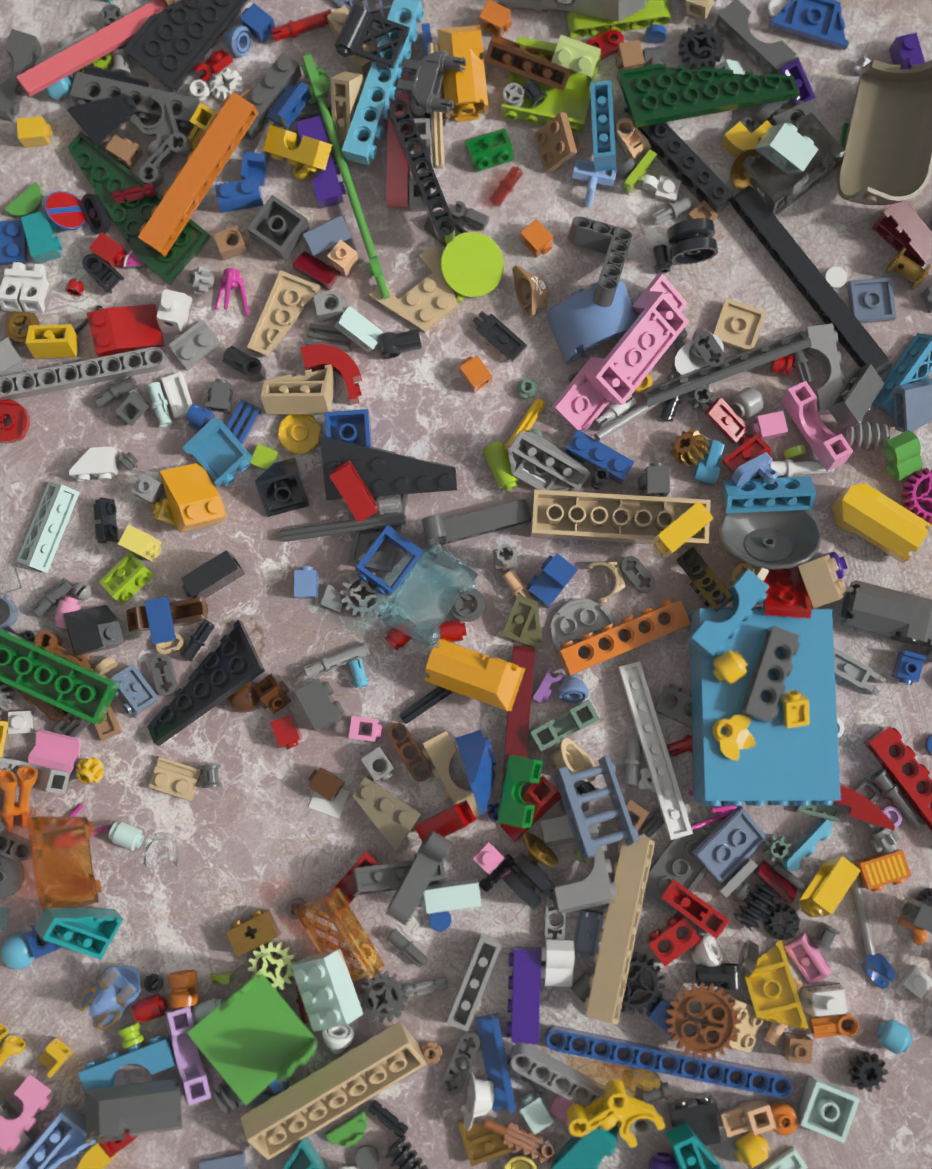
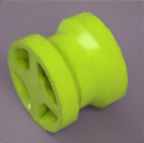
[117,1022,144,1049]

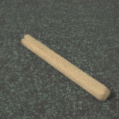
[427,43,444,169]

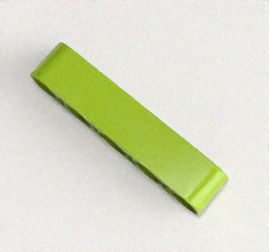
[567,0,671,38]

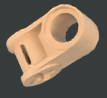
[615,118,651,161]

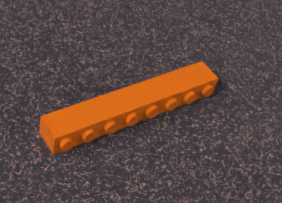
[138,92,259,256]

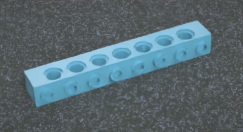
[342,0,424,166]

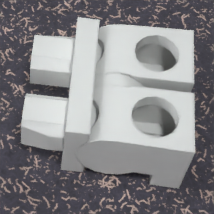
[0,262,49,314]

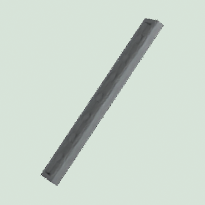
[640,331,812,407]

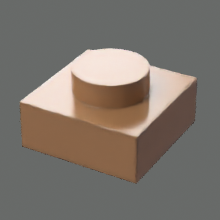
[687,201,719,222]

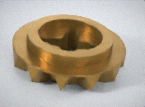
[5,309,40,343]

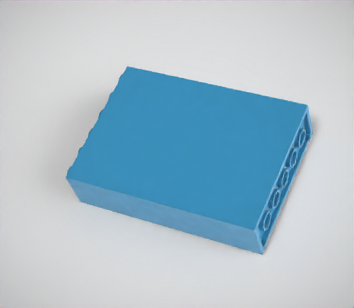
[688,608,841,806]

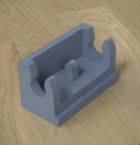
[303,216,352,256]
[574,909,604,961]

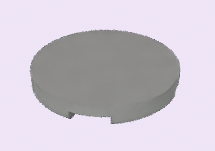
[550,598,615,659]

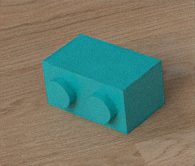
[21,211,63,264]

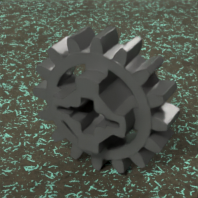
[359,971,409,1023]

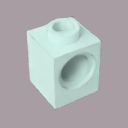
[519,1093,554,1135]

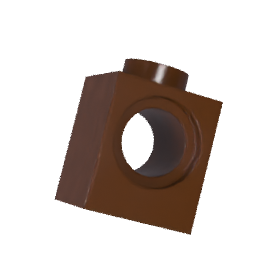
[308,768,345,801]

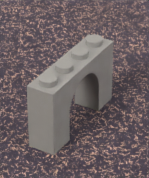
[541,809,618,914]

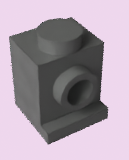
[205,379,234,413]
[115,391,150,426]

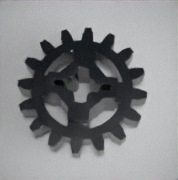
[678,24,725,70]

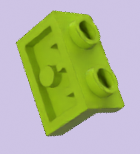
[99,551,154,605]

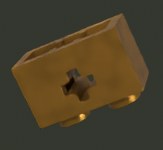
[225,909,281,957]

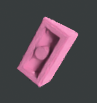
[784,932,831,985]

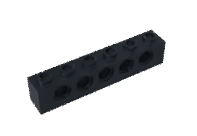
[630,118,734,214]

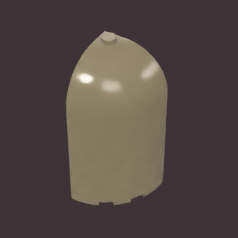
[837,60,932,205]

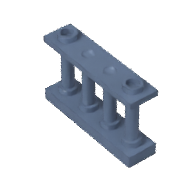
[553,754,638,860]

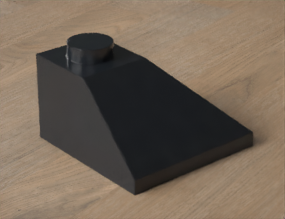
[255,457,309,517]
[63,605,125,656]

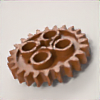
[665,981,742,1060]

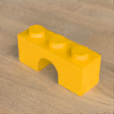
[263,125,332,172]

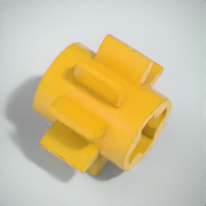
[75,757,105,785]

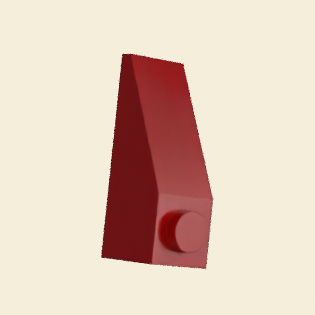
[661,879,730,939]

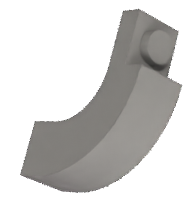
[0,757,70,794]

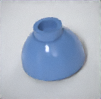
[224,26,252,57]
[558,674,589,703]

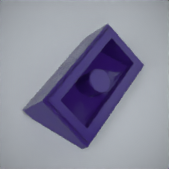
[779,56,816,104]

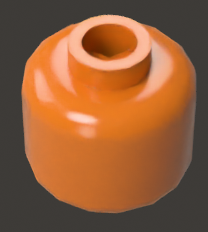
[770,1101,799,1136]

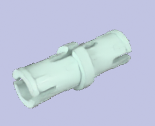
[147,382,173,428]

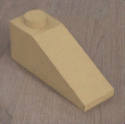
[330,71,363,144]

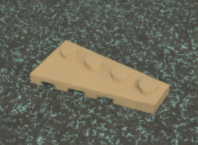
[247,270,321,357]

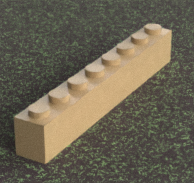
[584,837,655,1024]

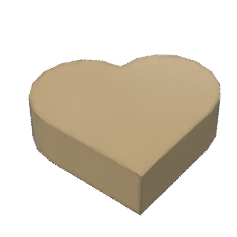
[155,633,185,655]

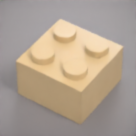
[798,554,846,608]

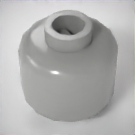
[730,387,763,419]

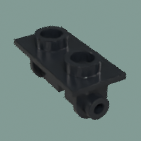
[93,497,118,544]

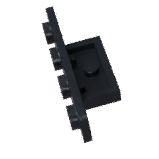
[676,547,734,612]

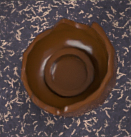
[226,681,260,713]

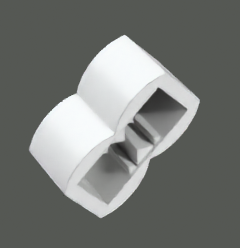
[541,940,574,987]

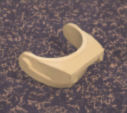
[585,562,626,604]

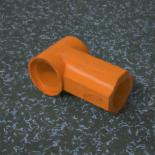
[810,1011,859,1039]

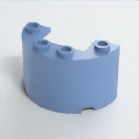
[546,280,639,363]

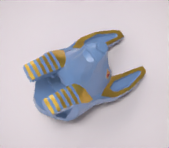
[79,965,141,1030]

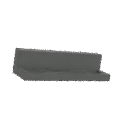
[352,861,446,896]

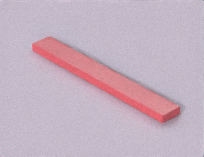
[17,0,167,97]

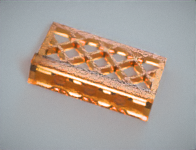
[294,888,385,981]

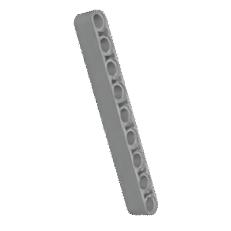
[0,347,168,400]

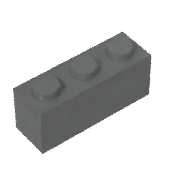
[827,364,885,429]

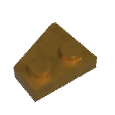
[457,1120,515,1167]

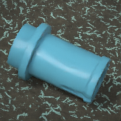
[348,659,369,689]

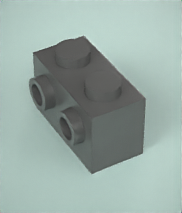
[638,463,670,497]

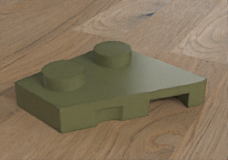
[502,594,543,650]

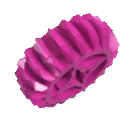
[900,468,932,525]

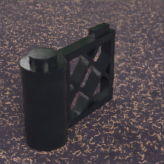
[335,5,410,71]

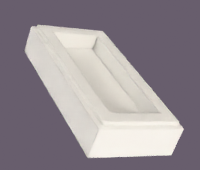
[161,372,193,420]

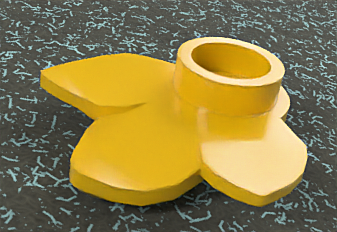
[712,715,756,761]

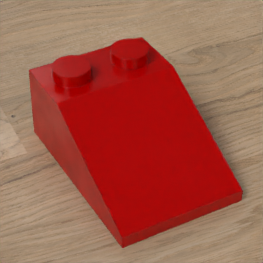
[87,304,165,357]

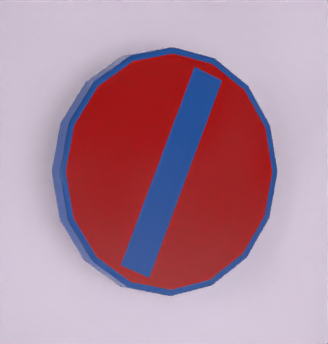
[44,191,86,230]

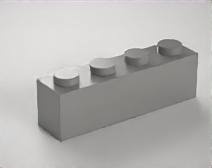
[446,933,502,1032]

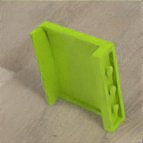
[501,36,601,134]

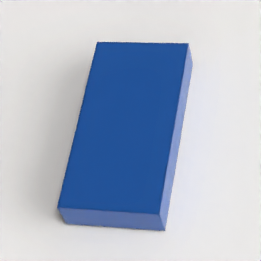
[144,596,176,645]

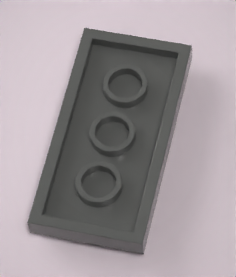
[348,494,409,573]
[644,817,710,918]

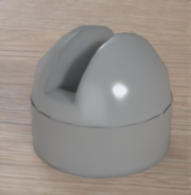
[73,582,93,600]

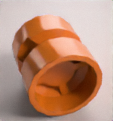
[167,969,200,1008]

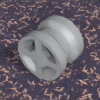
[502,83,524,107]

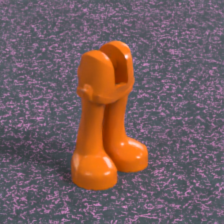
[0,766,38,830]

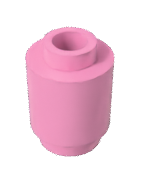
[54,596,81,629]

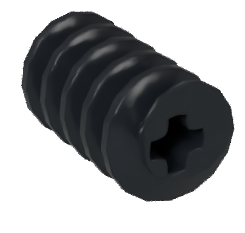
[733,884,782,933]
[384,1135,428,1169]

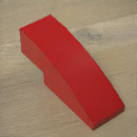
[833,783,895,831]

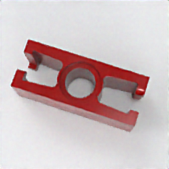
[329,460,378,523]
[415,800,477,842]

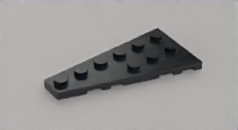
[320,434,457,500]
[147,620,265,746]

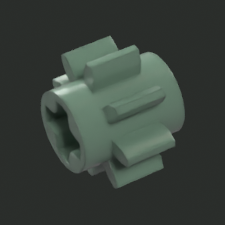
[763,835,791,862]

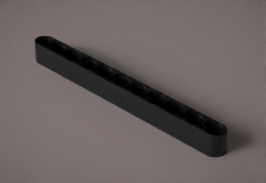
[730,186,892,376]

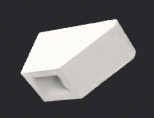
[69,446,118,482]

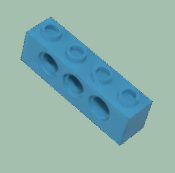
[590,80,616,171]
[722,476,816,513]

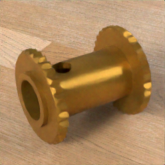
[886,247,931,291]

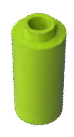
[482,441,519,491]

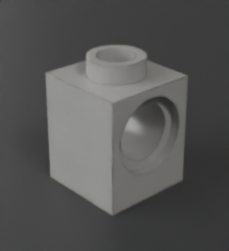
[313,290,347,322]
[131,473,165,505]
[361,746,395,782]

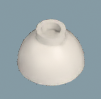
[692,935,722,967]
[322,1025,354,1054]

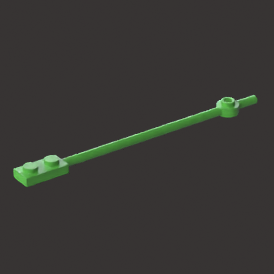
[301,54,390,299]

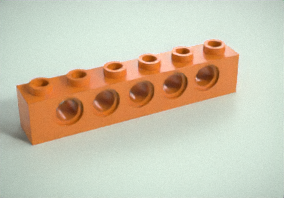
[556,598,691,676]

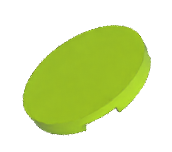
[440,232,504,298]

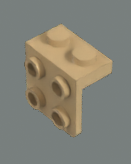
[706,992,763,1053]

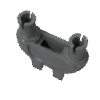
[396,50,466,115]

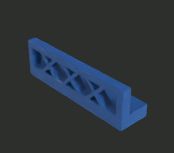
[476,1013,516,1113]

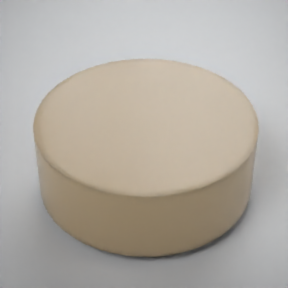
[94,657,118,676]

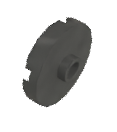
[0,855,25,899]

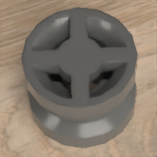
[100,4,124,27]

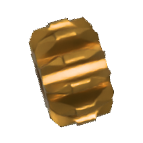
[671,429,709,467]

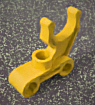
[566,1079,665,1148]

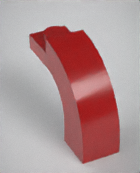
[300,344,363,405]

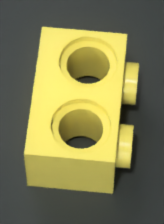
[118,524,162,561]

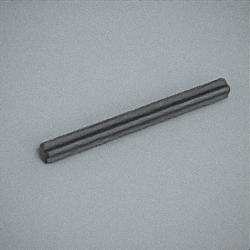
[279,512,406,542]

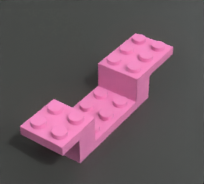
[551,274,689,433]

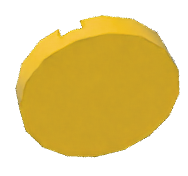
[278,414,321,455]

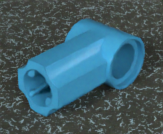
[693,440,725,486]

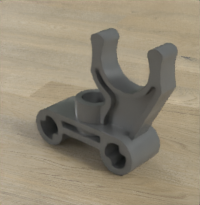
[130,92,193,187]

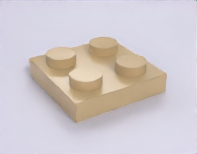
[713,298,767,352]

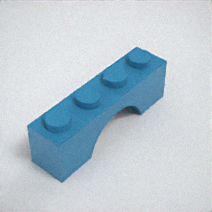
[687,569,769,658]
[78,1034,176,1091]

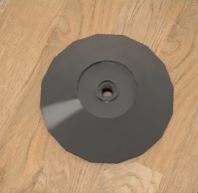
[719,510,822,570]

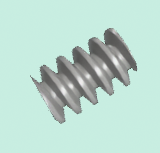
[841,422,890,451]

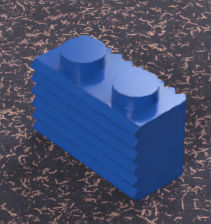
[215,177,264,213]

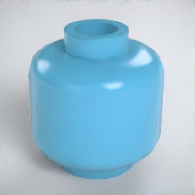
[43,74,74,100]
[876,1019,913,1054]

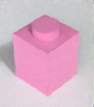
[752,411,788,440]
[473,841,505,875]

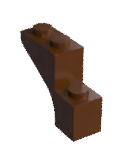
[126,597,208,632]

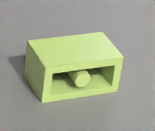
[552,35,601,77]

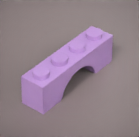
[164,1006,211,1106]

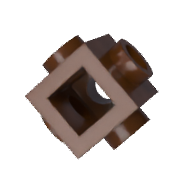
[253,674,291,714]

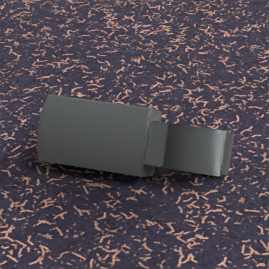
[451,201,490,230]

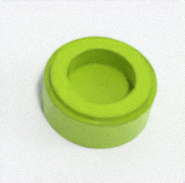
[783,445,806,459]

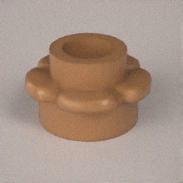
[420,1041,442,1064]

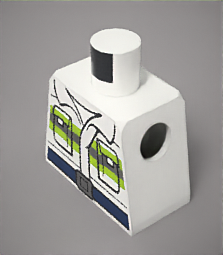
[799,983,847,1016]

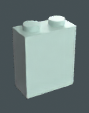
[421,878,481,914]

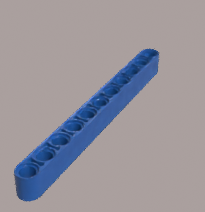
[545,1026,792,1098]

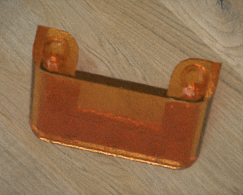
[27,816,102,912]

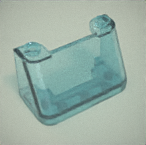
[378,542,478,646]

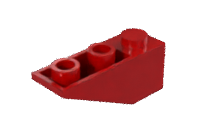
[500,775,561,842]

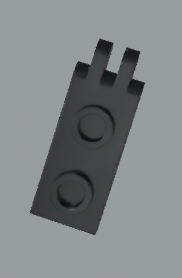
[473,311,527,363]

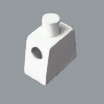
[157,289,193,336]

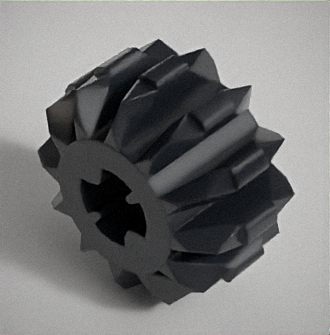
[847,1051,888,1092]

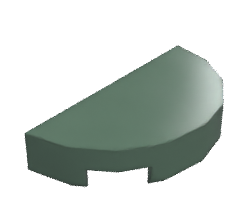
[794,803,839,822]

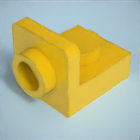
[152,498,177,527]
[779,690,809,729]

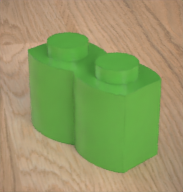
[884,430,923,482]

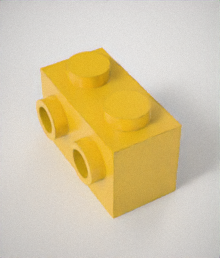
[26,324,79,359]

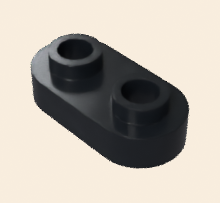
[81,194,111,234]

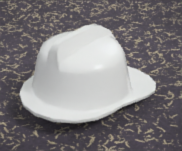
[675,334,724,375]
[464,1072,494,1131]

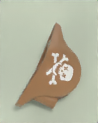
[512,265,549,318]

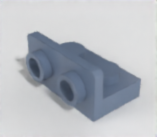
[111,664,159,719]

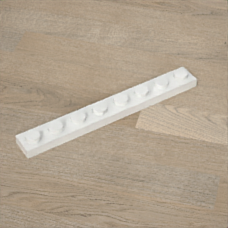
[618,661,693,840]

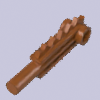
[482,1118,556,1164]

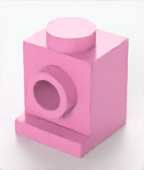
[349,716,383,742]

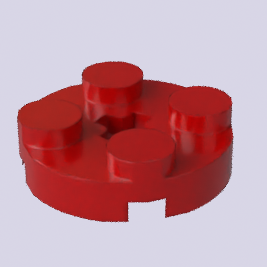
[0,399,30,443]

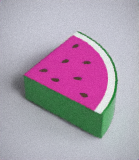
[124,250,146,269]

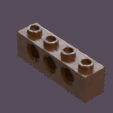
[484,34,571,91]

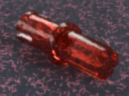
[489,165,523,207]

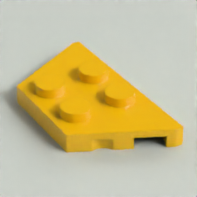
[744,941,808,1030]

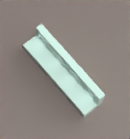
[16,481,80,573]

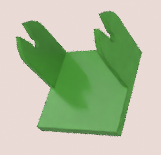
[187,970,318,1105]

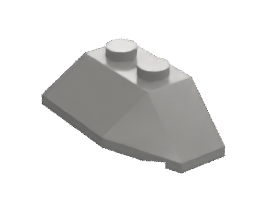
[507,431,591,492]

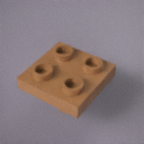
[535,112,580,173]

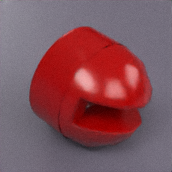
[65,278,84,297]

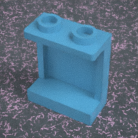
[182,418,254,487]

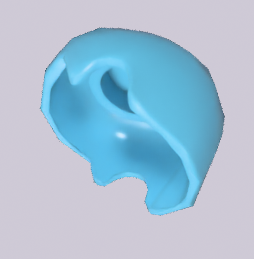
[1,932,34,970]

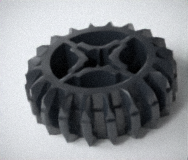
[621,951,665,1015]

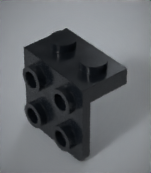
[668,1095,721,1146]

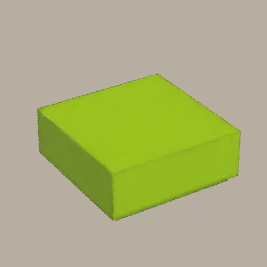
[249,443,279,471]

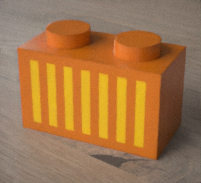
[854,849,912,892]

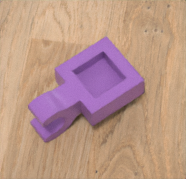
[532,666,563,703]

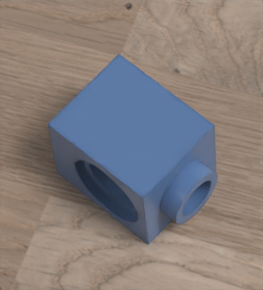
[294,566,319,599]

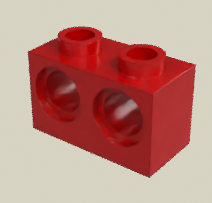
[646,914,701,967]

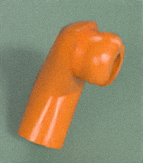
[898,914,928,945]

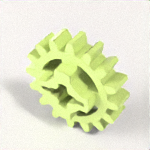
[248,941,297,990]

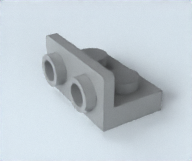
[168,319,222,370]

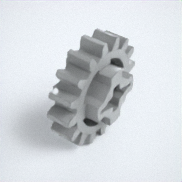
[340,571,388,618]

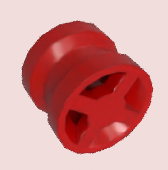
[770,354,793,376]

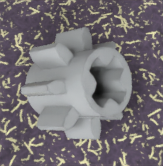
[187,266,214,295]
[870,827,900,854]

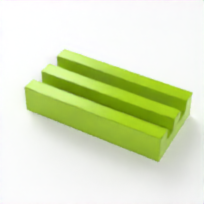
[623,150,657,195]

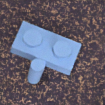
[572,158,618,207]

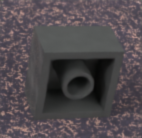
[247,195,310,261]
[295,678,345,731]

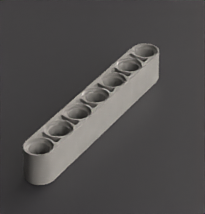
[511,1042,652,1137]

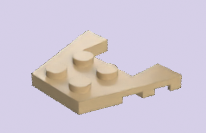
[369,244,458,333]

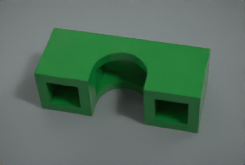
[497,755,543,828]

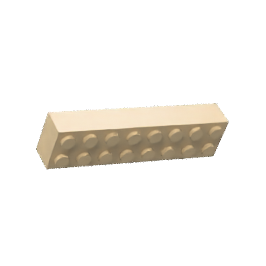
[531,489,711,547]
[240,1021,427,1160]

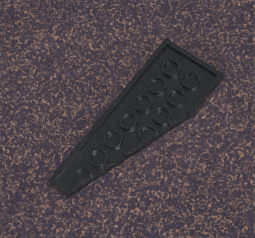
[123,0,250,93]

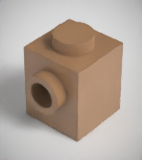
[615,39,645,70]

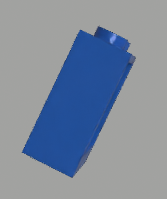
[355,525,423,596]

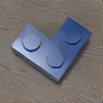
[527,553,578,608]

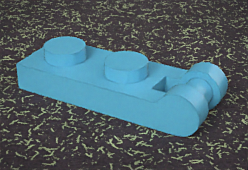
[782,818,834,871]

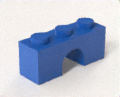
[566,429,634,485]

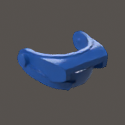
[861,953,896,989]

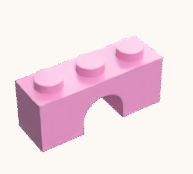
[0,1074,52,1156]

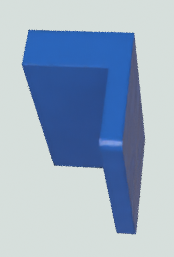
[267,82,311,130]

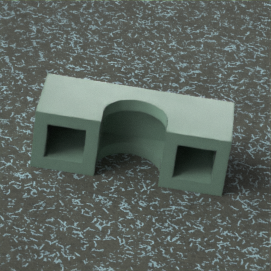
[529,700,600,752]

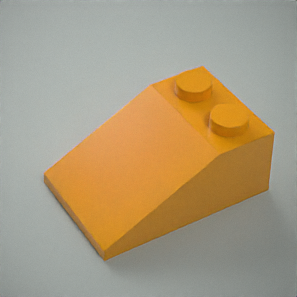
[159,462,227,533]

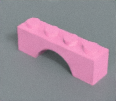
[781,381,853,471]

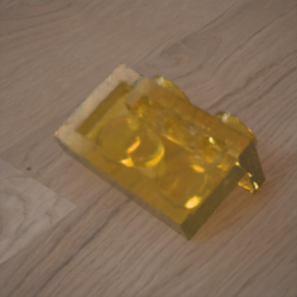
[621,1066,661,1098]

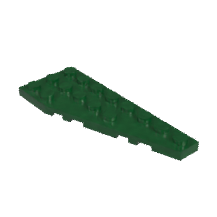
[617,64,800,128]
[67,132,211,284]

